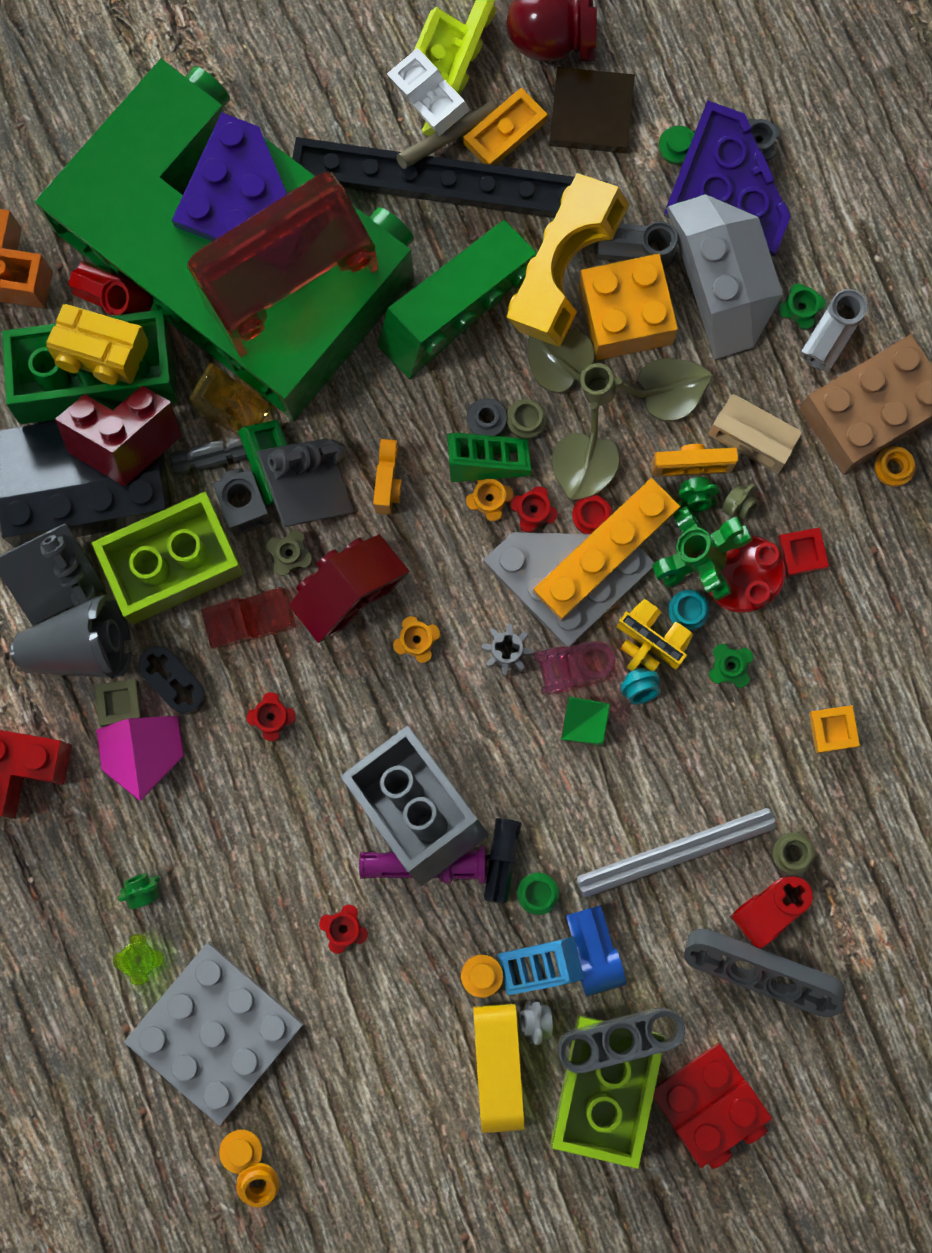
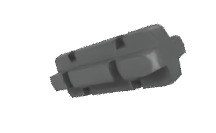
[170,435,247,475]

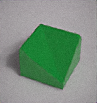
[561,697,610,747]

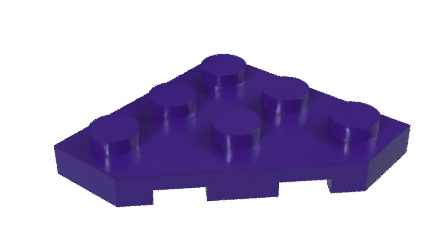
[664,100,791,257]
[172,112,303,271]

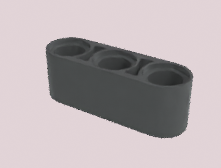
[557,1007,685,1073]

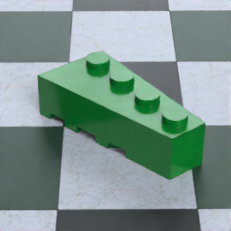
[378,220,537,380]

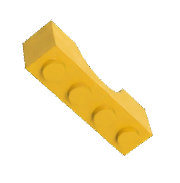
[506,173,630,347]

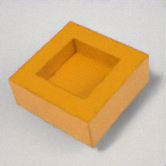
[809,705,860,754]

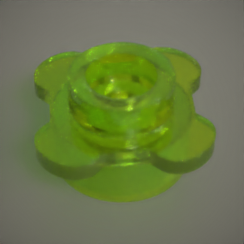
[113,934,164,985]

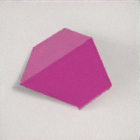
[96,716,185,801]

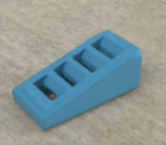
[497,937,584,996]

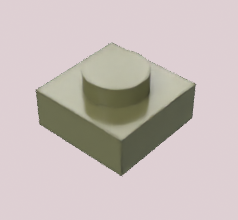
[94,679,143,727]

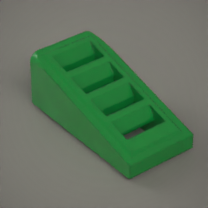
[447,433,531,482]

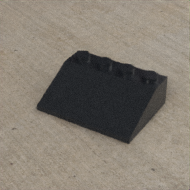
[0,421,172,548]

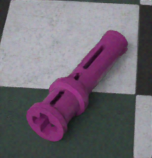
[359,846,487,884]

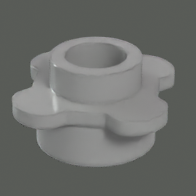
[519,1001,553,1045]

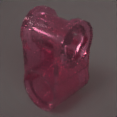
[533,641,615,695]

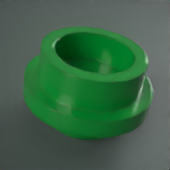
[658,126,695,165]
[517,873,559,915]

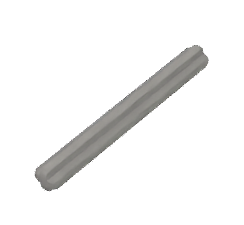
[577,808,776,897]

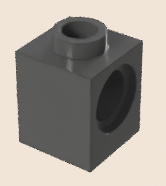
[212,468,272,536]

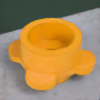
[466,479,514,522]
[393,616,440,663]

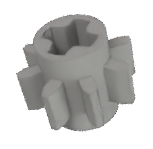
[481,623,533,677]

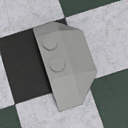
[667,194,783,360]

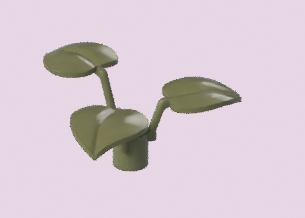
[527,329,712,501]

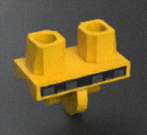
[616,599,693,671]

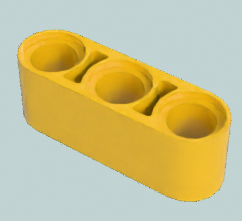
[473,1004,525,1133]

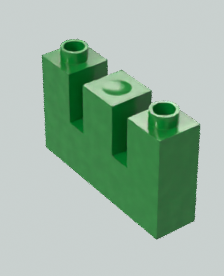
[34,58,414,421]

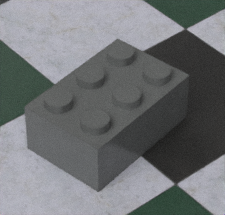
[340,726,489,886]

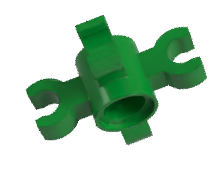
[652,505,753,601]

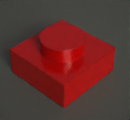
[777,527,829,577]

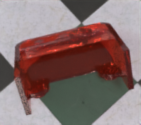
[187,172,379,357]

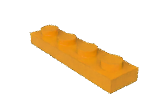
[533,477,680,621]

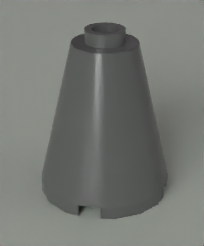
[10,595,132,678]

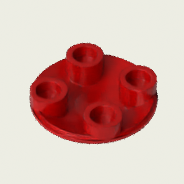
[708,535,785,613]

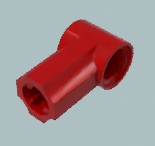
[68,262,154,316]

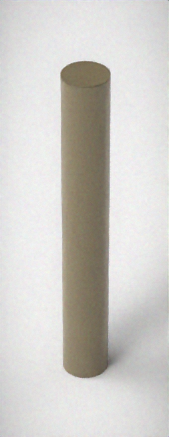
[397,102,496,169]

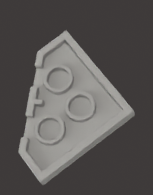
[483,532,655,650]

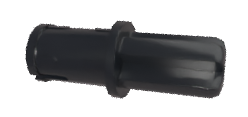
[484,818,522,904]

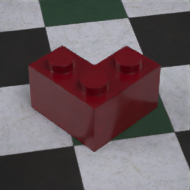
[55,386,182,487]
[288,534,410,643]

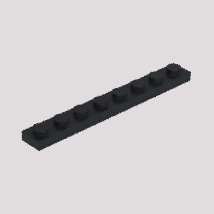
[292,137,608,218]

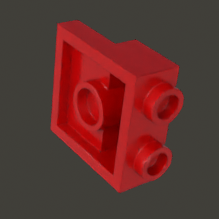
[653,1043,772,1169]

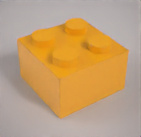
[578,253,678,361]

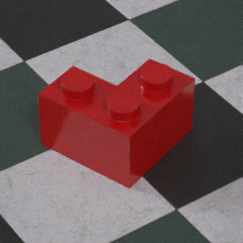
[0,730,72,819]

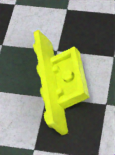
[414,0,497,136]

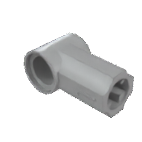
[799,289,867,372]

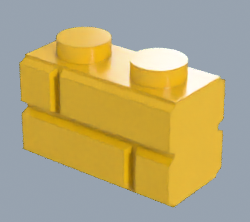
[46,304,149,385]

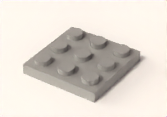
[124,942,304,1126]

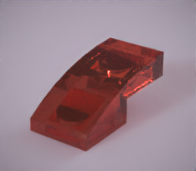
[201,587,296,649]

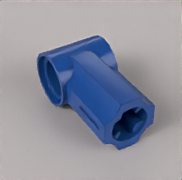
[565,905,627,997]

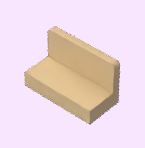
[708,394,801,474]

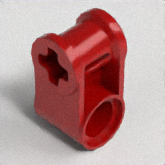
[730,876,813,949]

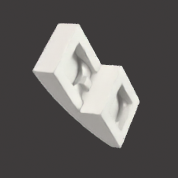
[387,48,470,136]

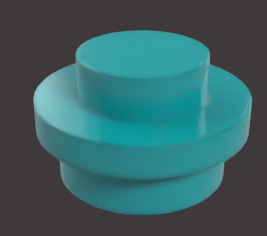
[668,590,709,631]
[620,668,661,705]

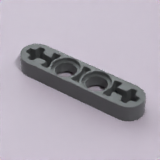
[684,929,845,1017]

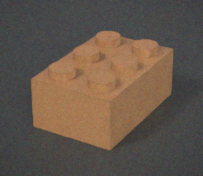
[800,334,932,475]

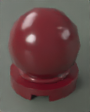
[506,0,597,62]

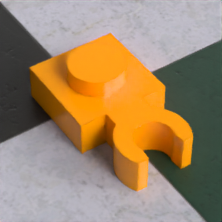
[373,439,402,515]

